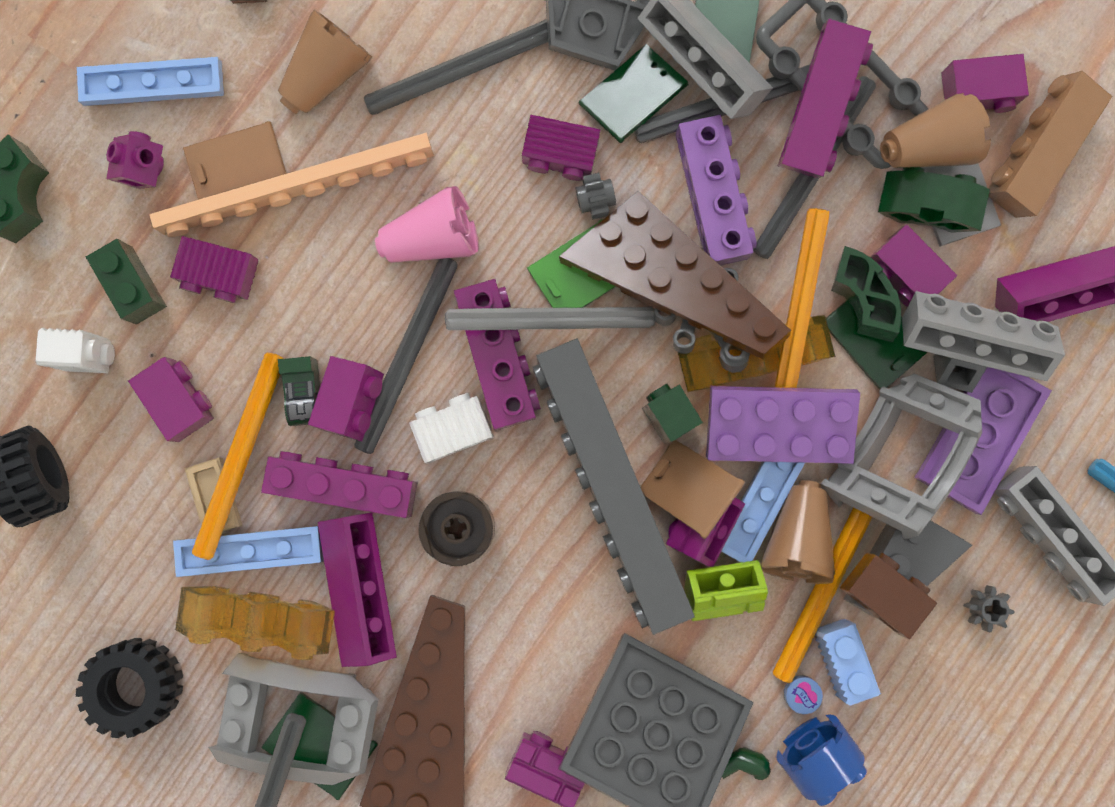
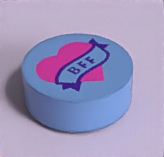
[784,675,823,714]

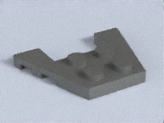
[545,0,650,71]

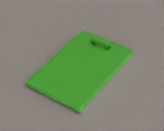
[527,219,616,308]

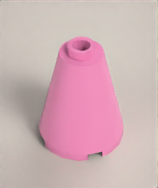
[375,186,479,263]

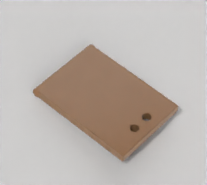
[183,121,286,200]
[641,440,745,539]

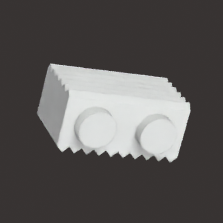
[36,328,115,373]
[409,393,494,464]

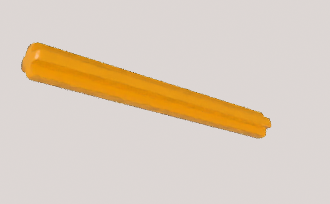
[775,208,830,388]
[192,352,283,560]
[773,507,872,683]

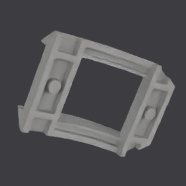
[821,373,982,540]
[208,653,379,785]

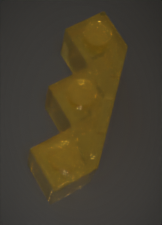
[678,315,836,392]
[175,586,335,660]

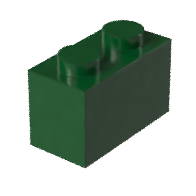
[85,239,167,325]
[642,383,703,444]

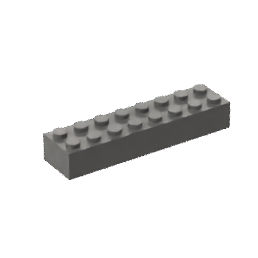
[533,338,695,635]

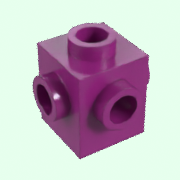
[106,131,164,189]

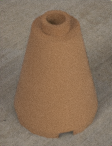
[278,9,372,114]
[880,93,991,168]
[761,480,835,584]

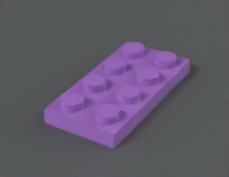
[915,367,1052,515]
[706,386,860,464]

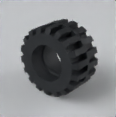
[0,425,70,528]
[76,638,183,738]

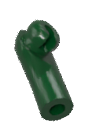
[722,747,771,780]

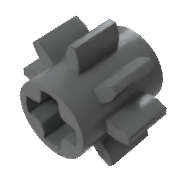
[575,172,616,220]
[963,585,1015,632]

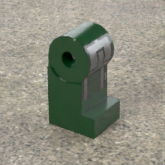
[278,356,320,427]

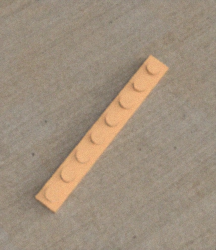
[149,133,434,237]

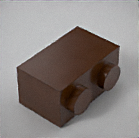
[839,553,937,640]

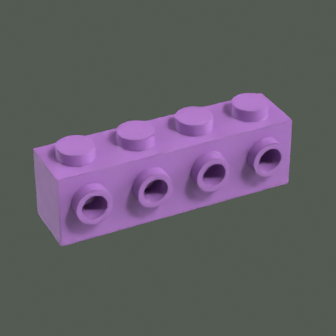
[675,115,757,266]

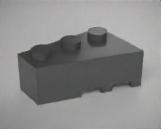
[844,520,973,619]

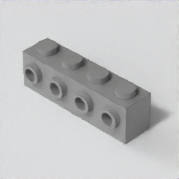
[637,0,773,119]
[902,291,1065,381]
[995,466,1115,606]

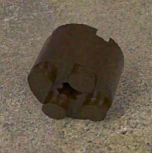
[418,491,495,566]

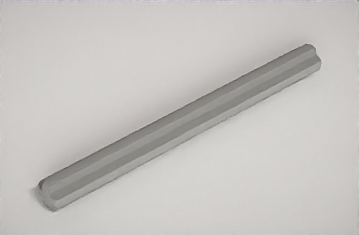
[445,307,656,330]

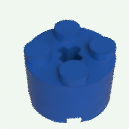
[776,714,867,806]

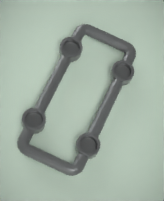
[756,0,929,169]

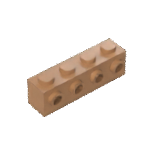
[988,71,1113,218]

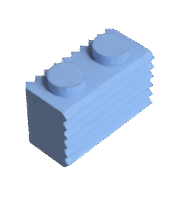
[815,619,881,706]

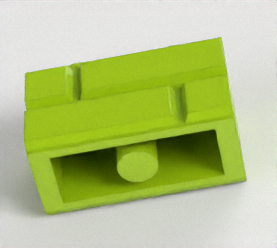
[684,560,768,621]

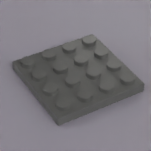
[558,633,754,807]

